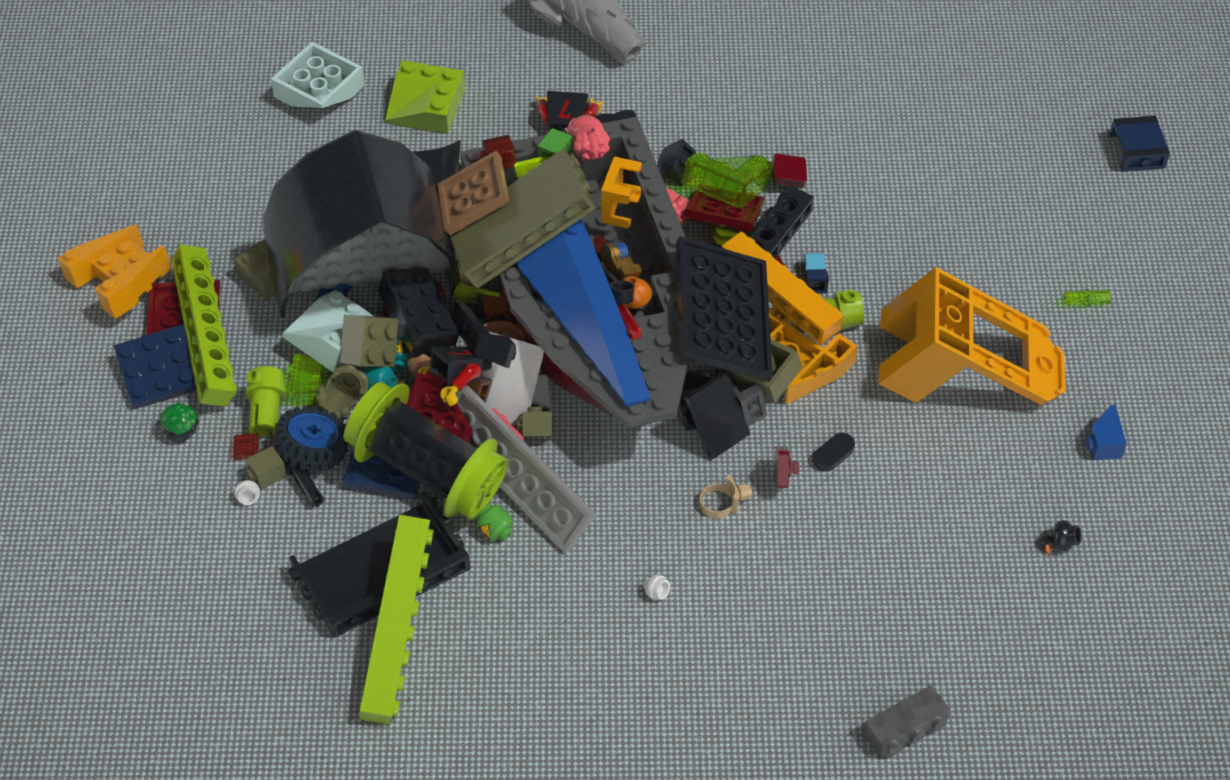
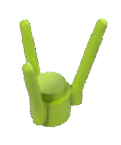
[453,283,501,324]

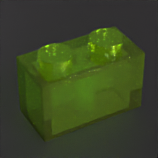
[285,354,325,407]

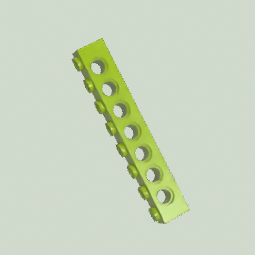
[171,244,237,407]

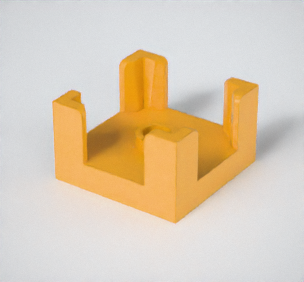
[601,157,642,229]

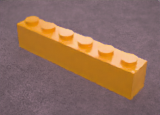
[721,231,844,345]

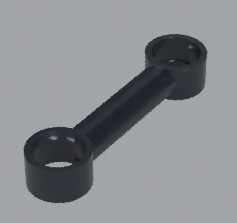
[596,251,635,304]

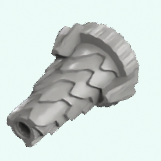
[530,0,647,65]

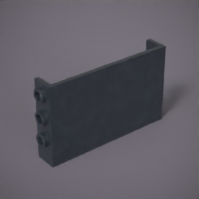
[288,491,470,638]

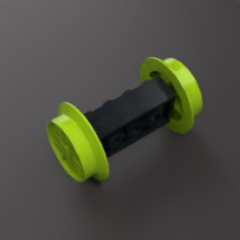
[344,382,509,520]

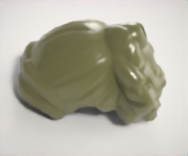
[316,365,368,419]

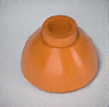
[625,276,652,309]

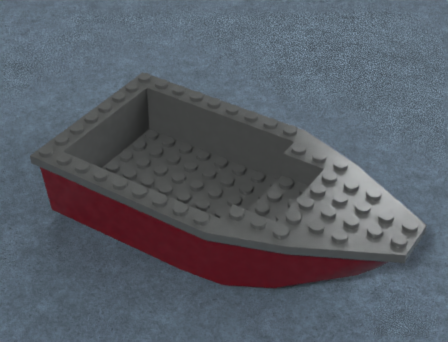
[460,117,689,428]

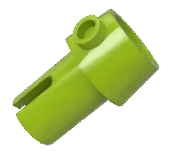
[824,290,864,330]
[245,366,286,437]

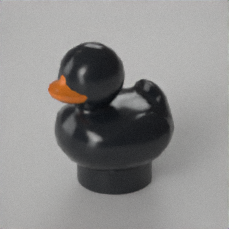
[1038,520,1082,554]

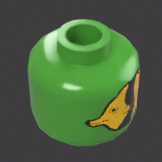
[476,504,513,542]

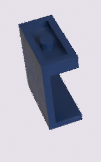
[1109,115,1170,172]

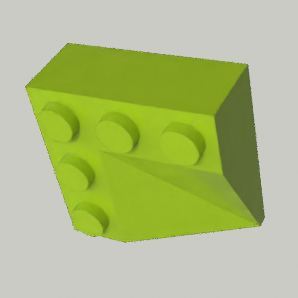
[385,60,465,134]

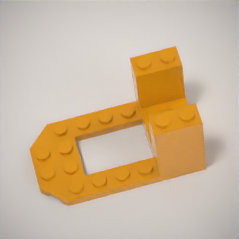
[878,267,1066,406]

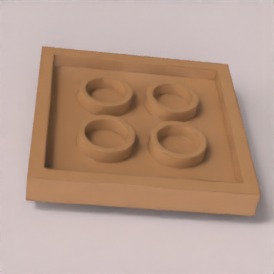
[437,151,510,235]

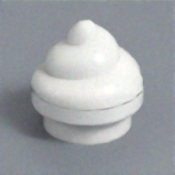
[235,480,260,505]
[643,574,670,601]

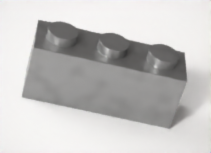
[863,685,950,759]

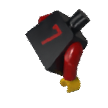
[536,91,603,132]
[418,346,492,406]

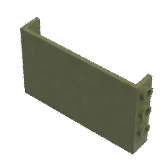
[448,149,596,289]

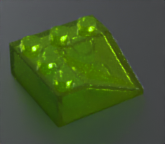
[681,153,774,208]

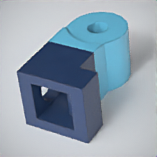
[804,253,829,294]

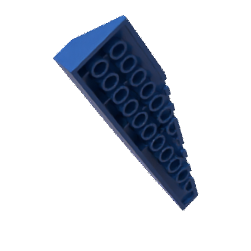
[516,218,650,407]

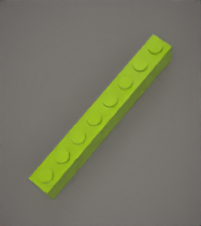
[359,515,434,725]

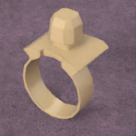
[699,474,752,519]

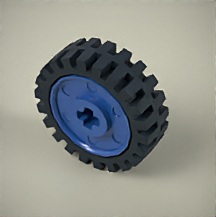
[274,406,348,471]

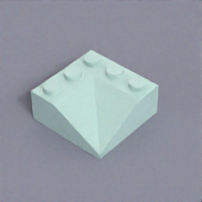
[271,42,365,108]
[282,290,373,373]

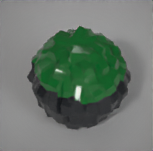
[159,403,199,442]

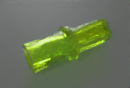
[1063,288,1111,307]

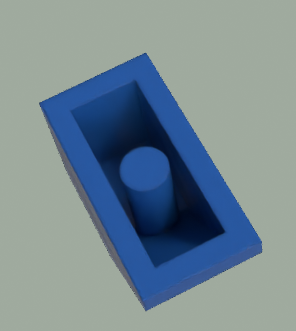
[1086,405,1127,460]

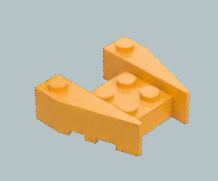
[57,224,172,319]
[769,306,858,404]

